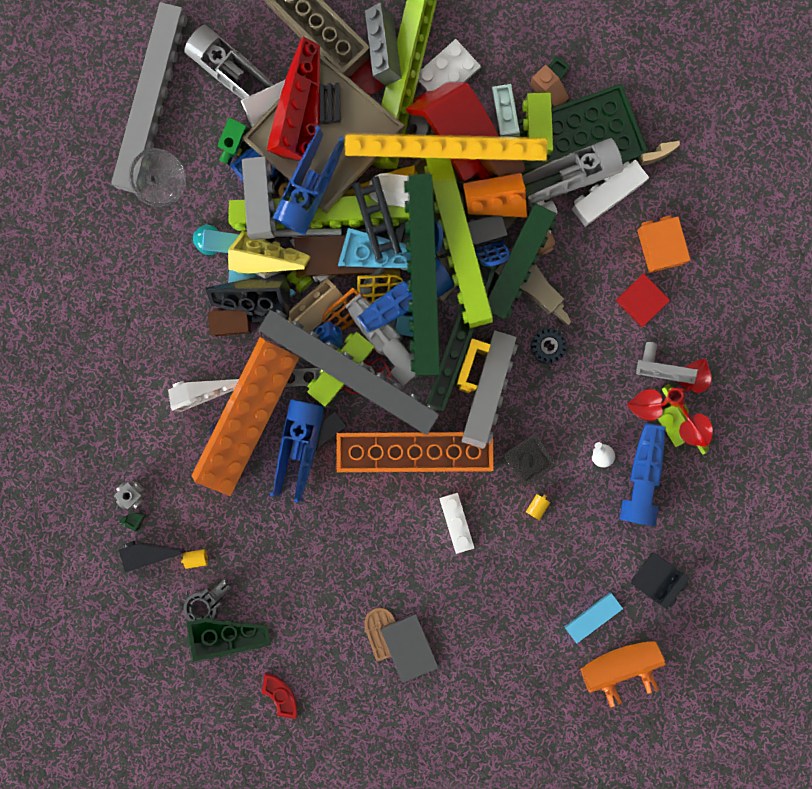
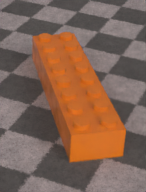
[191,337,299,496]
[337,432,493,472]

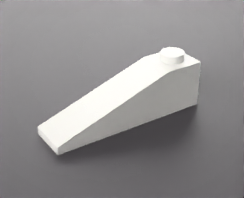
[168,379,239,412]

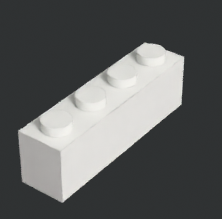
[572,160,649,227]

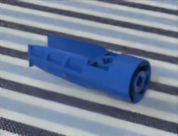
[273,126,345,235]
[357,257,455,333]
[270,399,325,503]
[619,423,665,526]

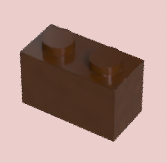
[208,308,251,337]

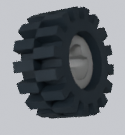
[531,328,567,364]

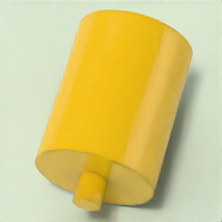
[526,494,550,521]
[181,549,208,569]

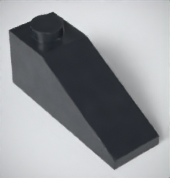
[118,541,185,572]

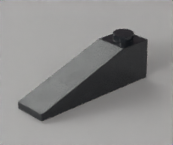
[206,274,290,320]

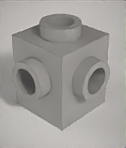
[114,481,147,510]

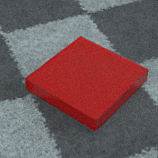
[615,273,670,327]

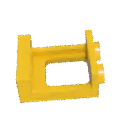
[456,339,490,393]

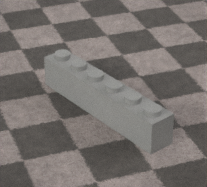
[461,330,518,449]

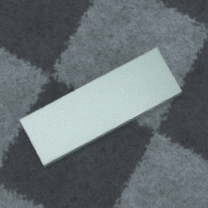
[492,84,520,137]

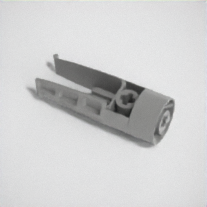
[184,24,274,99]
[521,138,623,207]
[345,294,418,388]

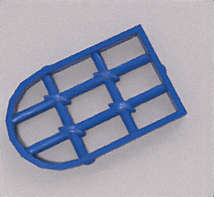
[474,240,510,266]

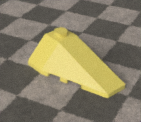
[228,231,310,274]

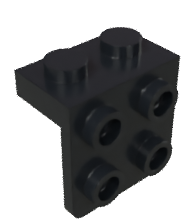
[631,553,690,609]

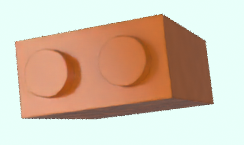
[637,215,691,273]

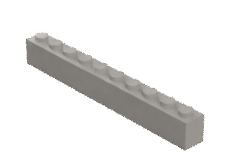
[111,2,187,194]

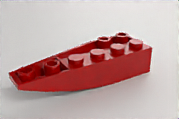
[267,37,320,161]

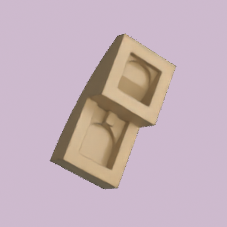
[639,141,680,166]

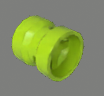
[287,270,314,293]

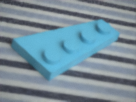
[338,228,410,269]

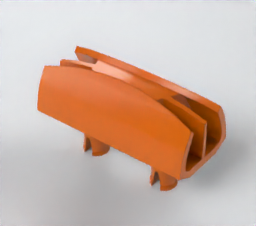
[580,641,665,708]

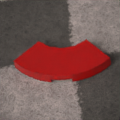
[261,673,297,719]

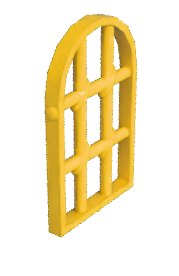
[357,274,403,304]

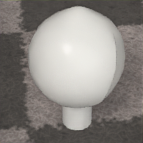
[592,442,615,468]

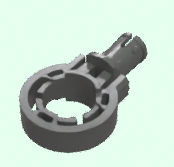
[184,578,233,621]

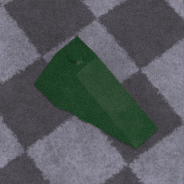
[186,618,271,664]

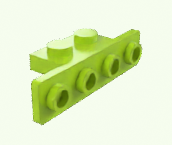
[658,384,709,455]

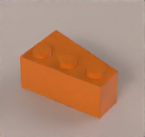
[463,173,527,218]

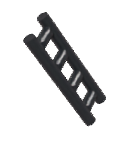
[352,176,402,261]

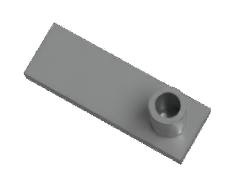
[636,342,698,384]

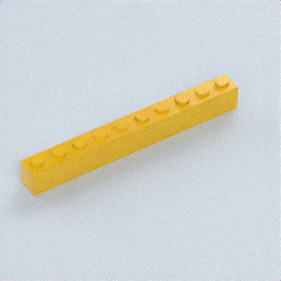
[345,133,548,160]

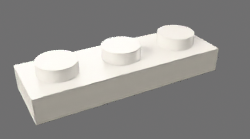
[439,492,474,554]

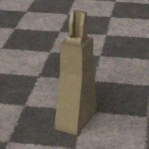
[494,261,571,326]

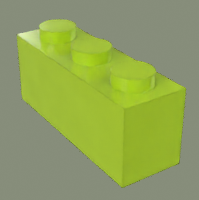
[522,93,553,155]

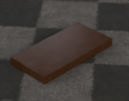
[294,235,374,277]

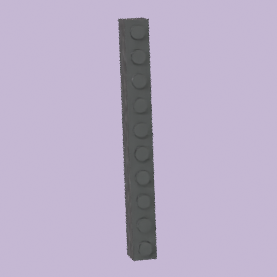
[258,310,439,435]

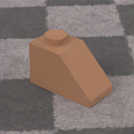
[529,65,569,108]

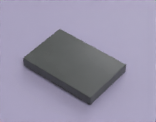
[380,613,438,683]

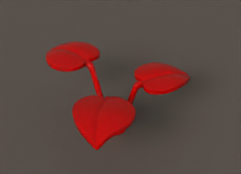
[627,359,713,447]

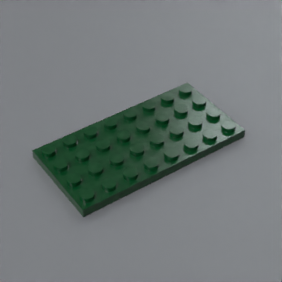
[495,83,648,198]

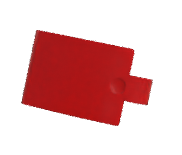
[405,82,498,182]

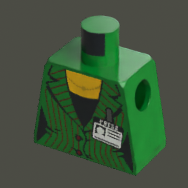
[218,117,250,166]

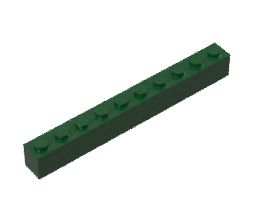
[404,174,440,376]

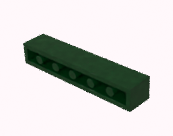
[488,203,557,320]

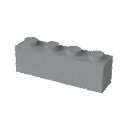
[242,156,277,240]

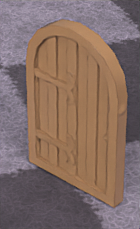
[364,608,396,662]

